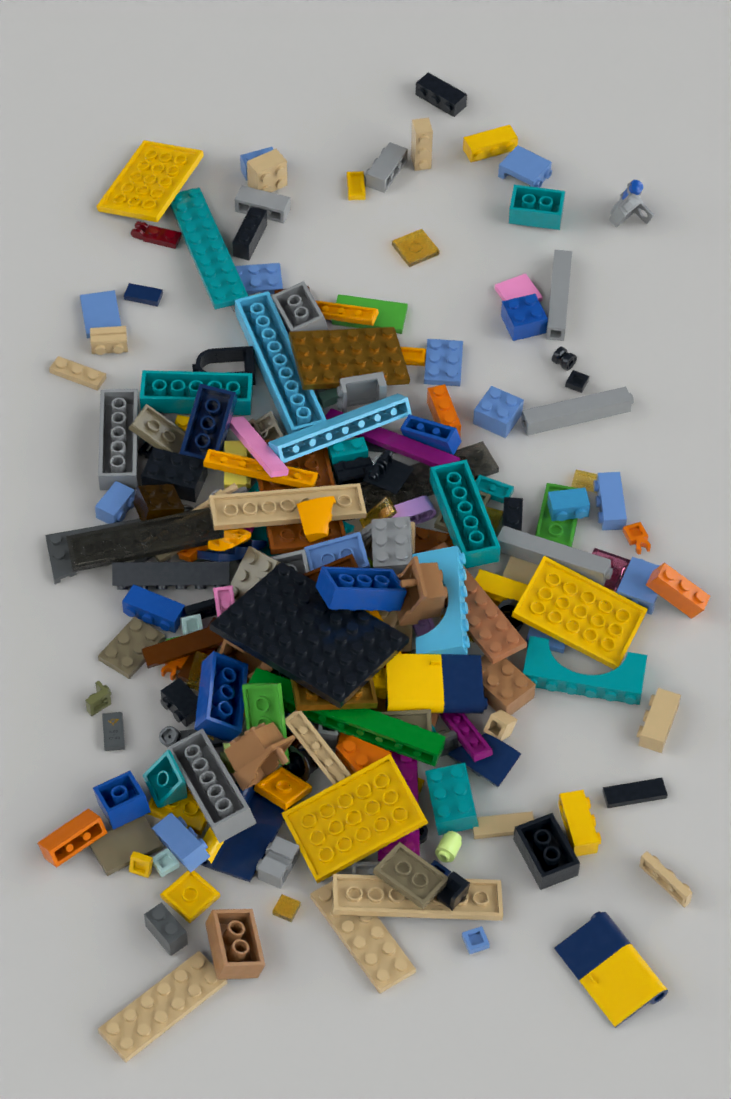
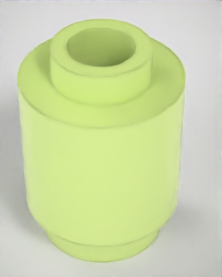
[435,831,462,862]

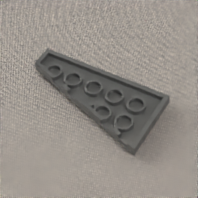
[45,519,162,584]

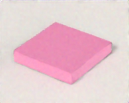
[495,273,543,302]

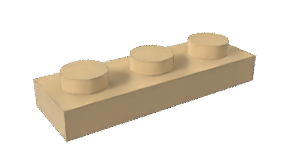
[49,356,106,391]
[639,851,693,908]

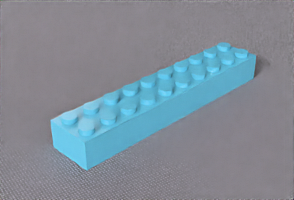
[235,291,326,434]

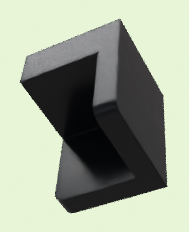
[436,871,470,911]

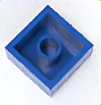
[501,294,548,341]
[93,771,151,830]

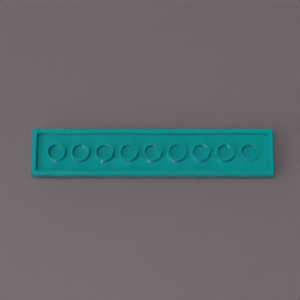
[170,187,248,310]

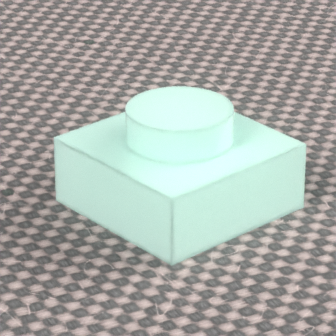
[180,614,203,635]
[152,848,180,877]

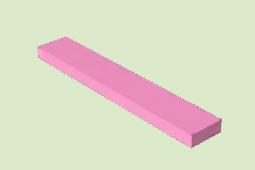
[229,416,289,478]

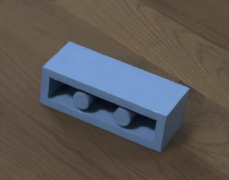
[593,472,627,531]
[152,812,210,873]

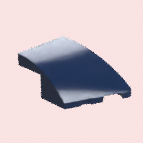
[197,536,267,562]
[447,733,521,788]

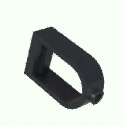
[192,346,256,385]

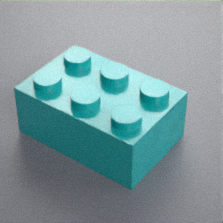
[508,185,565,230]
[425,763,479,836]

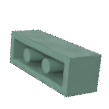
[318,388,339,409]

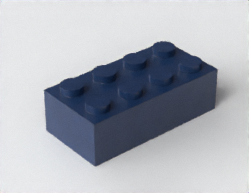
[179,384,238,460]

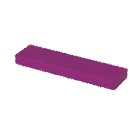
[440,713,493,762]

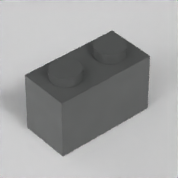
[144,902,188,956]

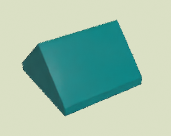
[142,750,187,808]

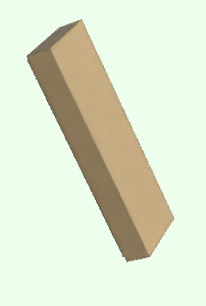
[472,811,534,839]

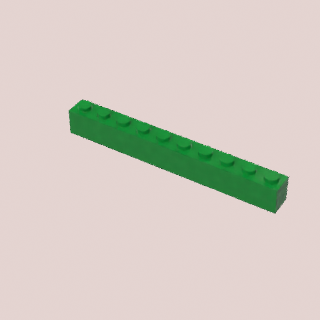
[249,668,446,767]

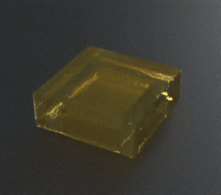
[272,894,301,922]

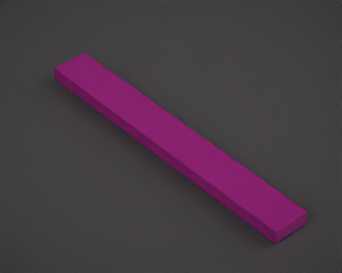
[325,408,460,467]

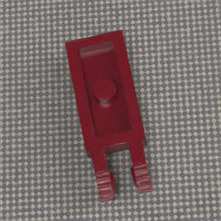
[131,221,182,249]

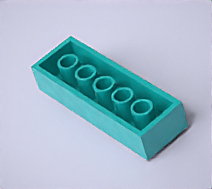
[140,370,253,415]
[430,460,501,569]

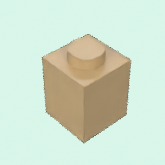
[483,710,518,741]

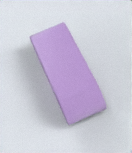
[379,496,437,525]

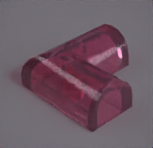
[592,548,631,592]

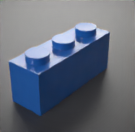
[400,415,462,455]
[122,584,185,633]

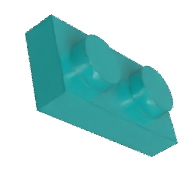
[476,475,514,504]

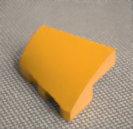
[297,496,336,542]
[208,528,251,551]

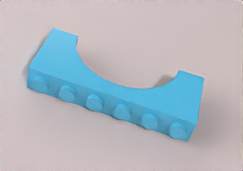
[412,546,470,655]

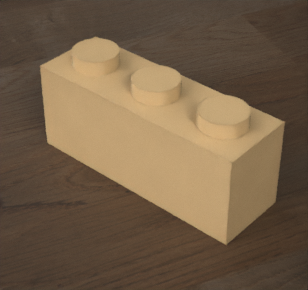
[411,118,433,171]
[637,688,681,753]

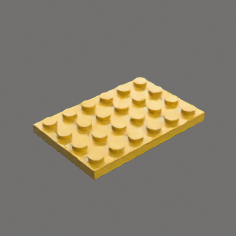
[97,140,204,222]
[511,556,648,670]
[281,754,428,883]

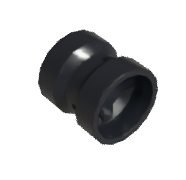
[552,346,577,371]

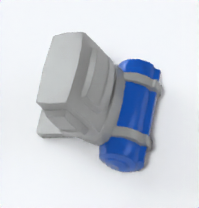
[609,180,654,228]

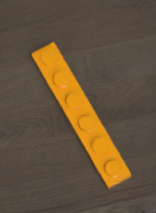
[203,449,318,488]

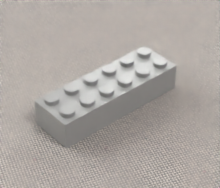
[98,389,139,490]
[167,729,256,843]

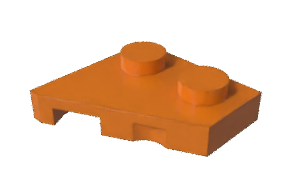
[335,736,392,773]

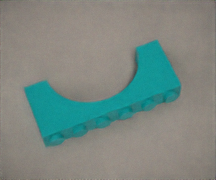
[523,636,647,705]

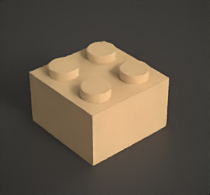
[247,149,287,192]

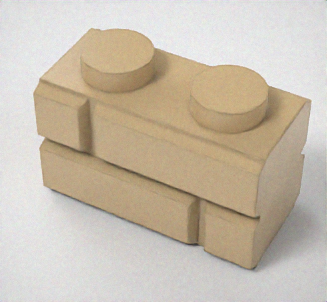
[90,326,128,355]

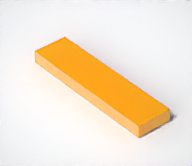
[315,300,379,326]

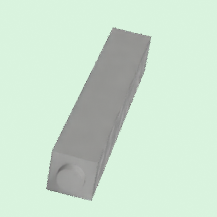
[546,250,572,341]
[521,387,634,436]
[497,526,613,586]

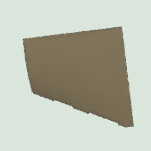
[248,411,286,440]

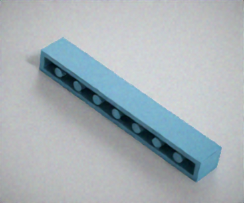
[268,393,412,463]

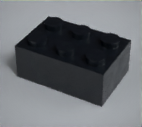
[141,448,208,503]
[513,813,580,890]

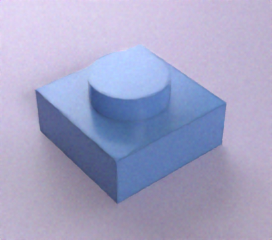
[462,926,490,955]

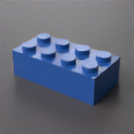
[315,566,407,612]
[194,651,248,742]

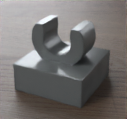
[437,730,459,757]

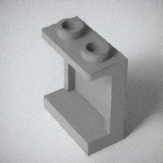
[337,372,387,413]

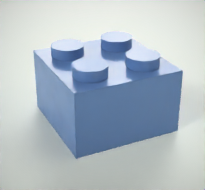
[473,386,524,438]

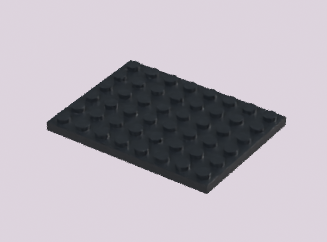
[209,562,410,709]

